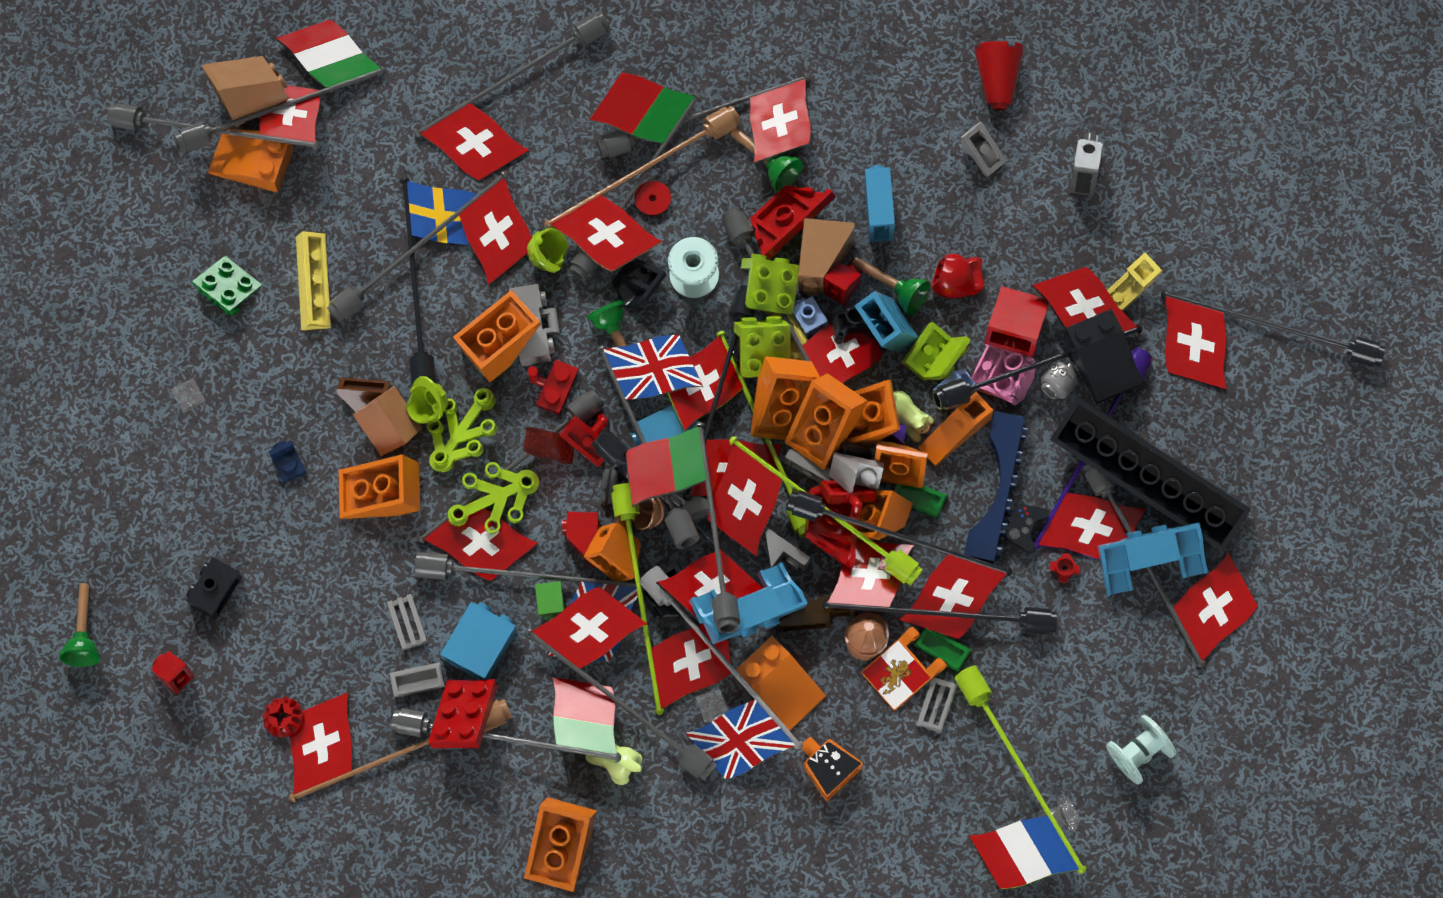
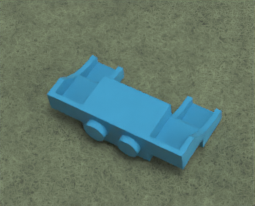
[1097,523,1208,596]
[689,562,808,645]

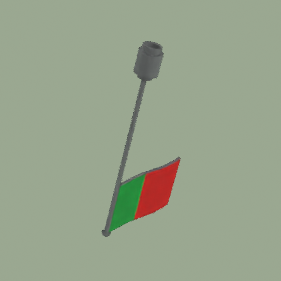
[569,73,701,281]
[625,422,740,633]
[391,677,622,763]

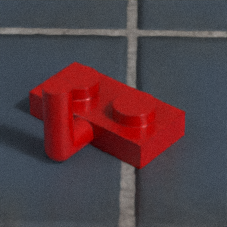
[528,359,579,415]
[559,412,608,468]
[819,480,877,529]

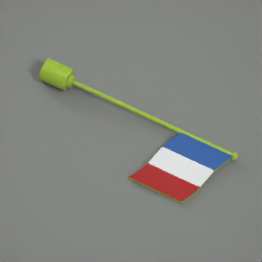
[954,665,1087,889]

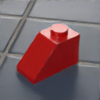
[824,262,861,306]
[562,512,600,568]
[151,651,194,695]

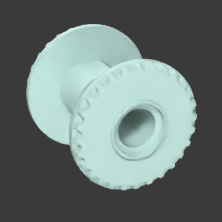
[668,237,719,298]
[1106,715,1176,784]

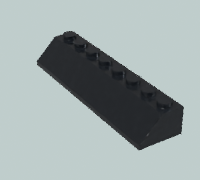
[1050,397,1251,552]

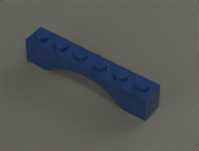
[964,411,1028,564]

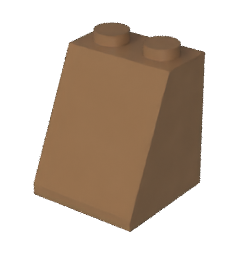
[202,56,288,127]
[798,218,855,296]

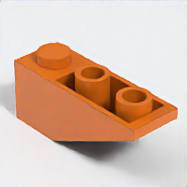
[918,392,993,467]

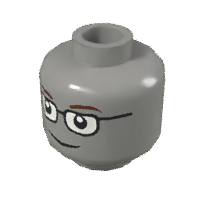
[1041,362,1078,399]

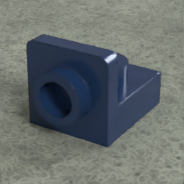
[269,441,307,484]

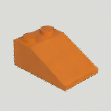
[208,129,294,193]
[453,290,541,382]
[750,356,820,440]
[785,373,867,470]
[839,380,900,452]
[339,454,420,519]
[735,636,826,731]
[524,797,597,892]

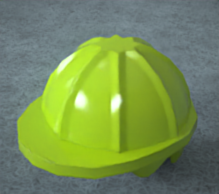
[527,228,569,273]
[406,376,448,424]

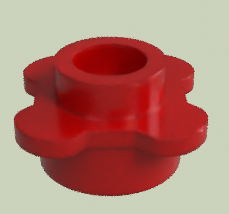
[1049,553,1080,583]

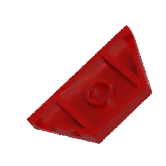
[750,185,836,260]
[805,486,857,568]

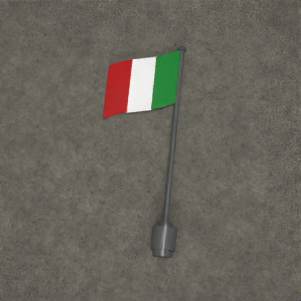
[173,19,387,153]

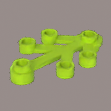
[427,388,497,472]
[447,462,539,534]

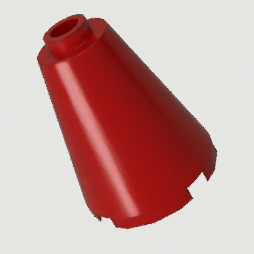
[974,41,1024,110]

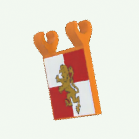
[861,627,947,711]

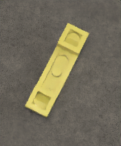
[1107,253,1162,311]

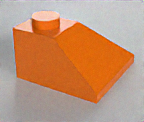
[875,441,928,488]
[857,490,913,540]

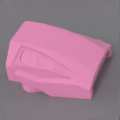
[971,344,1036,406]

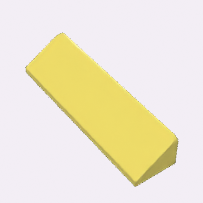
[296,231,331,330]

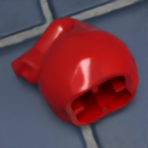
[931,253,985,299]

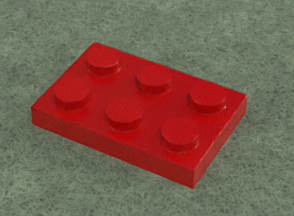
[428,679,498,748]

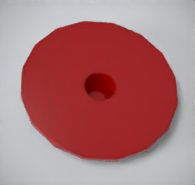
[634,180,671,215]

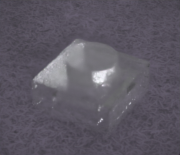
[171,378,206,413]
[695,689,728,723]

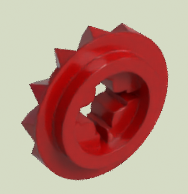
[262,696,303,737]

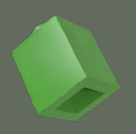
[535,581,565,621]

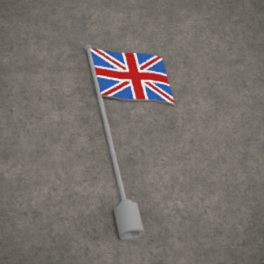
[639,566,803,779]

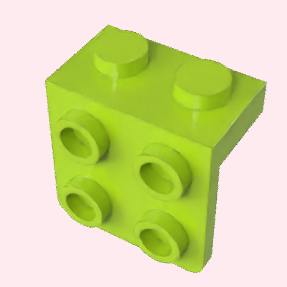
[741,254,799,315]
[734,316,791,378]
[902,322,970,381]

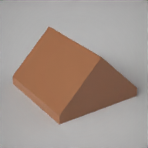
[352,386,423,456]

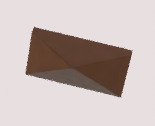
[337,377,391,412]

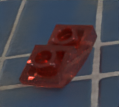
[523,427,574,465]

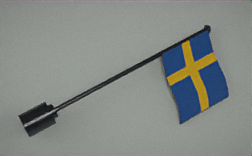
[400,177,477,387]

